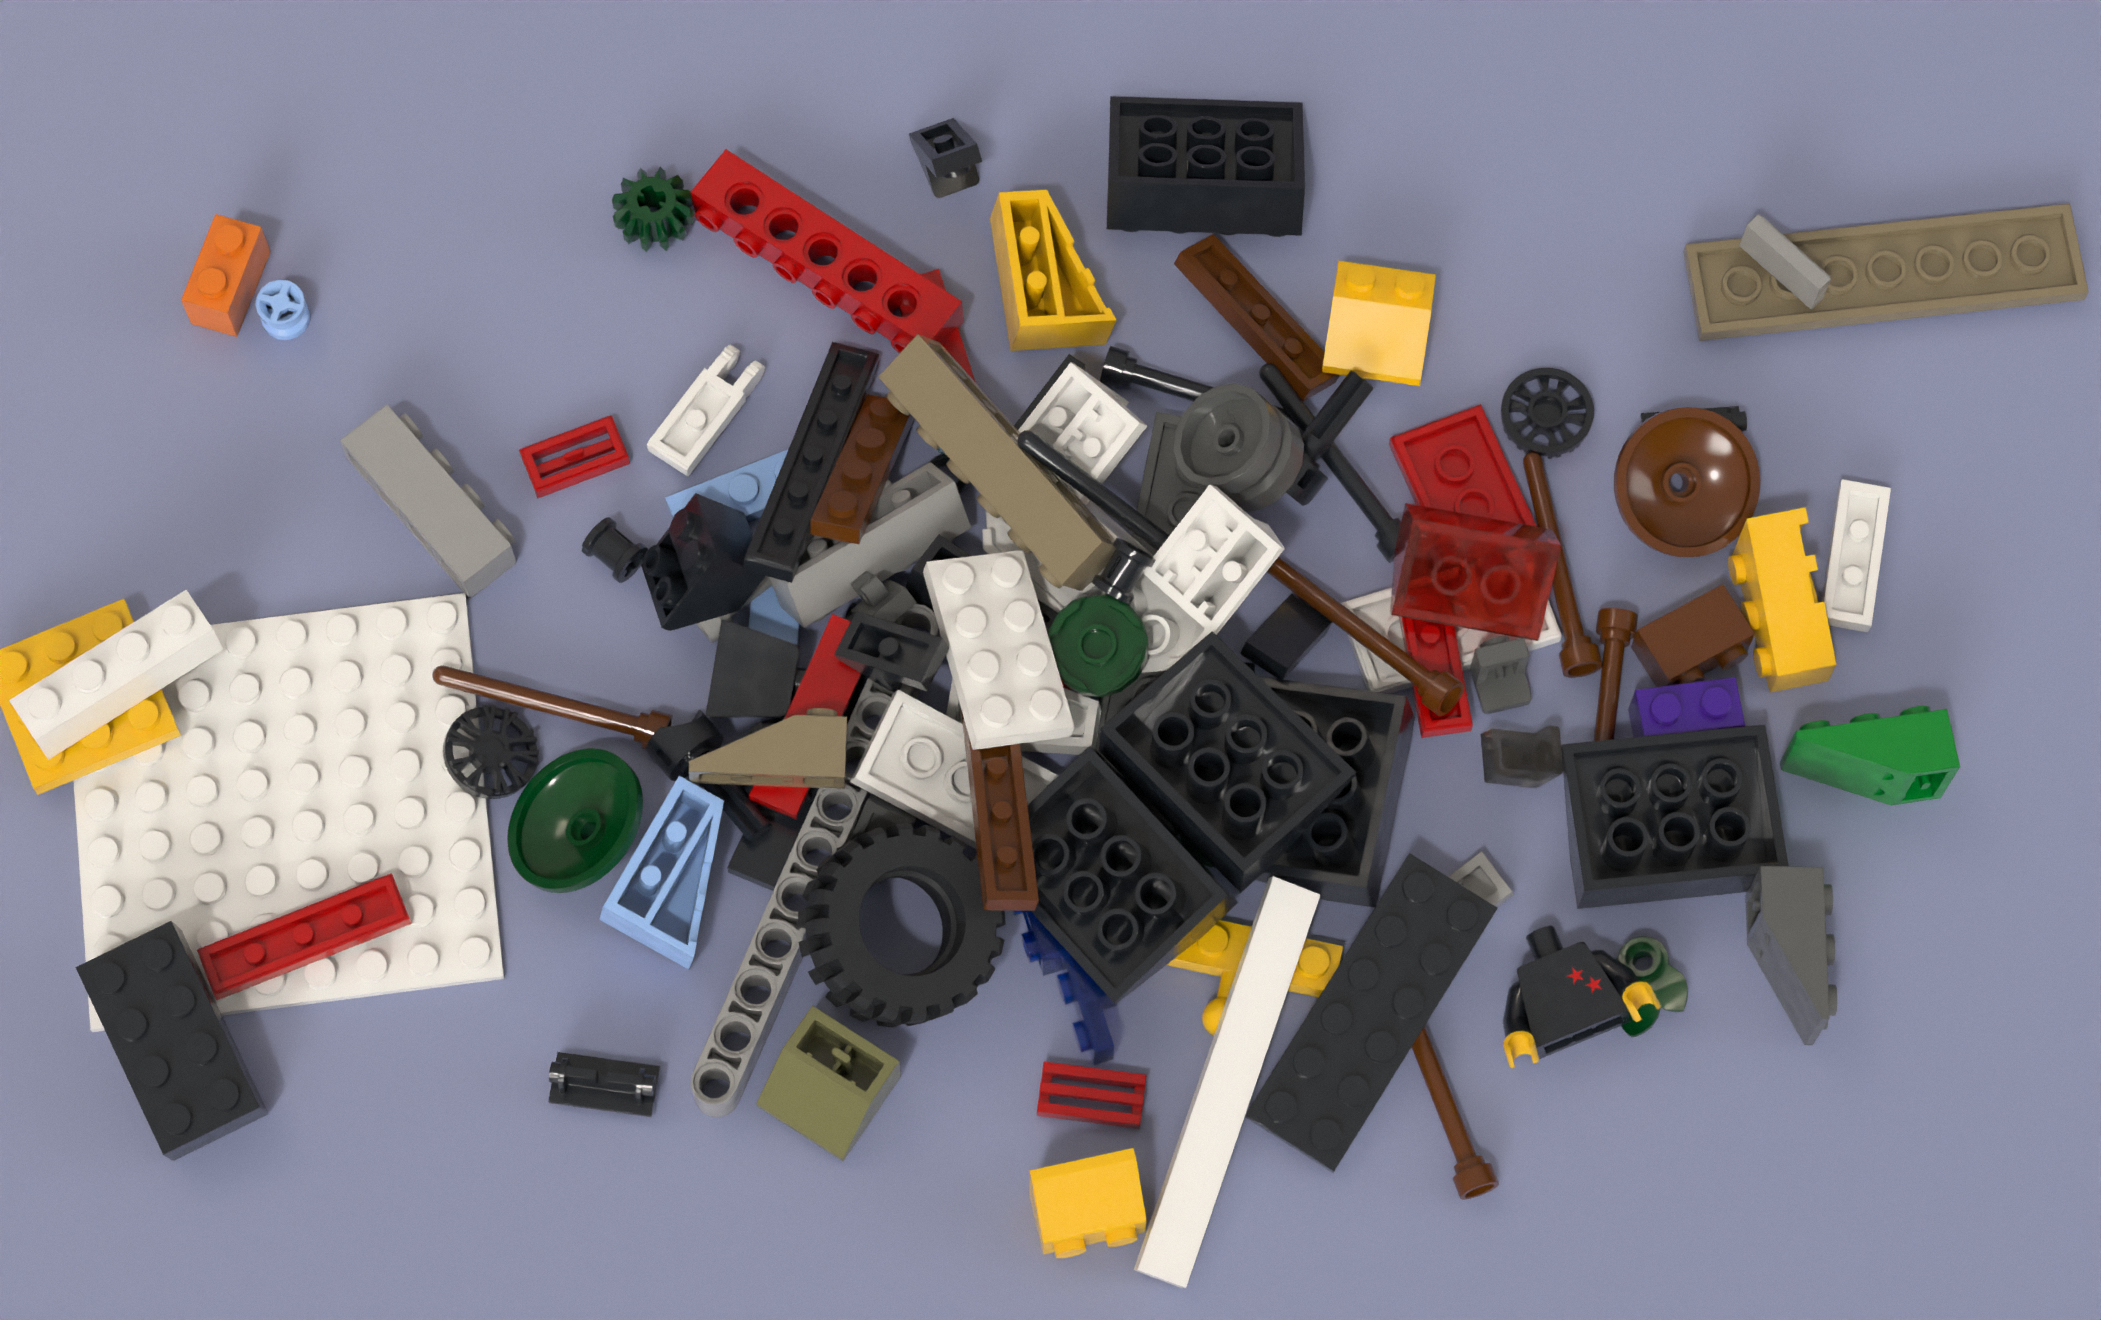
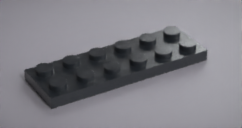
[1245,853,1498,1173]

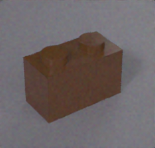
[1631,584,1755,687]

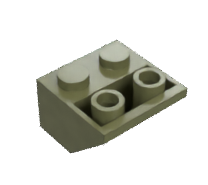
[756,1005,901,1161]

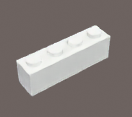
[9,590,223,760]

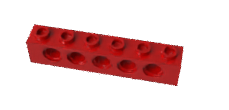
[690,149,964,354]

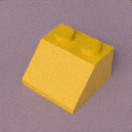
[1322,260,1436,386]
[1029,1148,1147,1258]

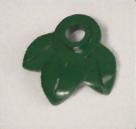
[1616,936,1688,1037]

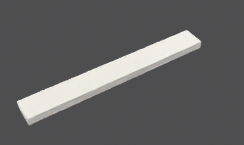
[1134,876,1320,1288]

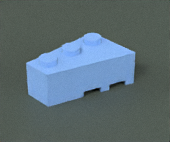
[599,776,724,970]

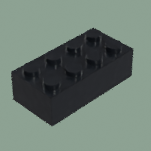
[75,921,268,1161]

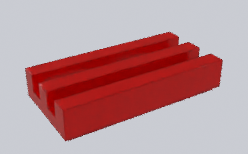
[519,415,630,499]
[1037,1061,1147,1129]

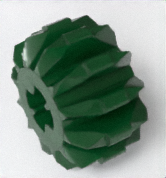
[612,166,695,252]

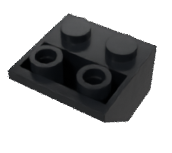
[641,493,765,631]

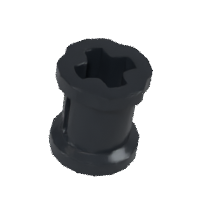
[581,517,648,583]
[1091,537,1156,605]

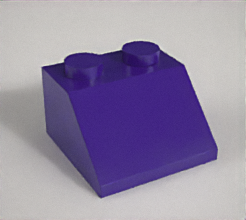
[1628,677,1745,737]

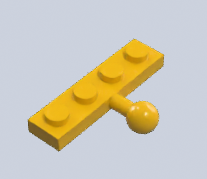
[1167,920,1343,1036]

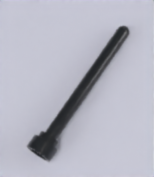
[1100,346,1302,434]
[1259,363,1420,563]
[1017,430,1170,551]

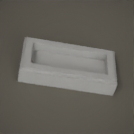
[1739,214,1831,310]

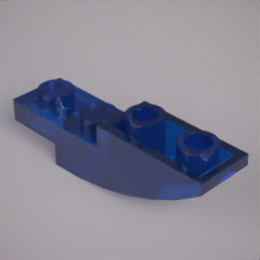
[1012,910,1118,1065]

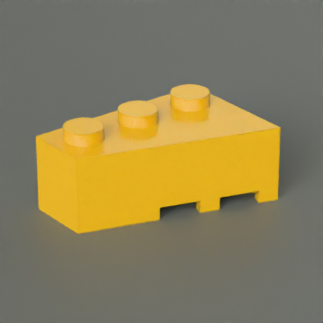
[990,190,1116,351]
[1728,507,1837,693]

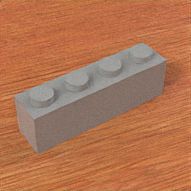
[340,405,516,600]
[769,462,971,628]

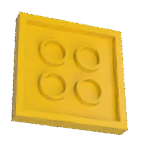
[0,599,181,795]

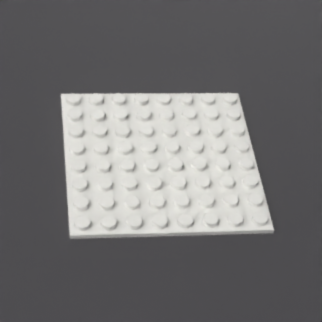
[73,593,504,1032]

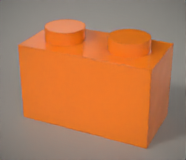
[181,214,271,337]

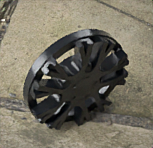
[1501,368,1594,459]
[443,704,539,799]

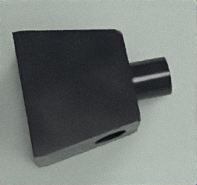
[706,620,807,718]

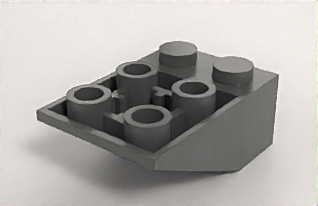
[1745,866,1837,1045]

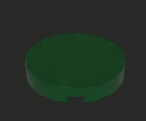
[1048,595,1149,697]

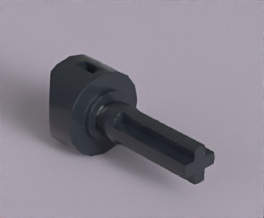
[1286,371,1374,506]
[646,710,772,843]

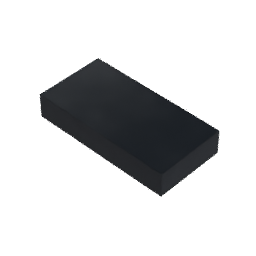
[1240,594,1332,681]

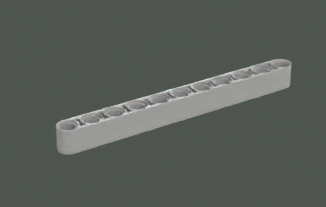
[691,604,939,1117]

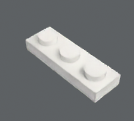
[1822,479,1891,633]

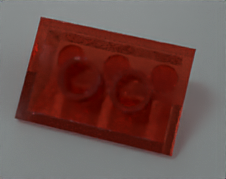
[1390,503,1561,641]

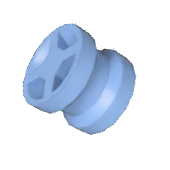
[255,280,310,340]

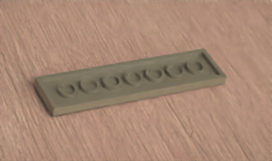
[1683,204,2089,341]

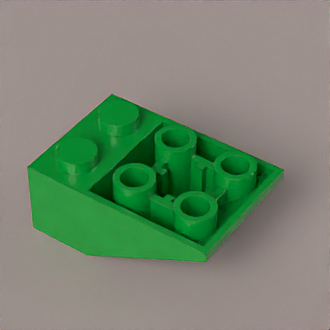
[1780,706,1960,806]

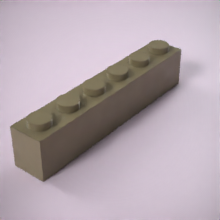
[878,334,1116,591]

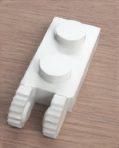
[647,344,766,477]

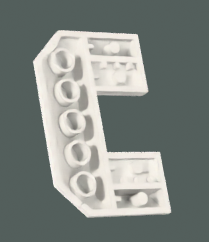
[982,362,1285,673]

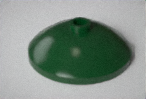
[507,748,643,893]

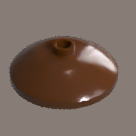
[1614,407,1760,557]

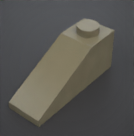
[689,708,847,789]

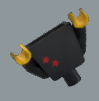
[1503,926,1661,1068]

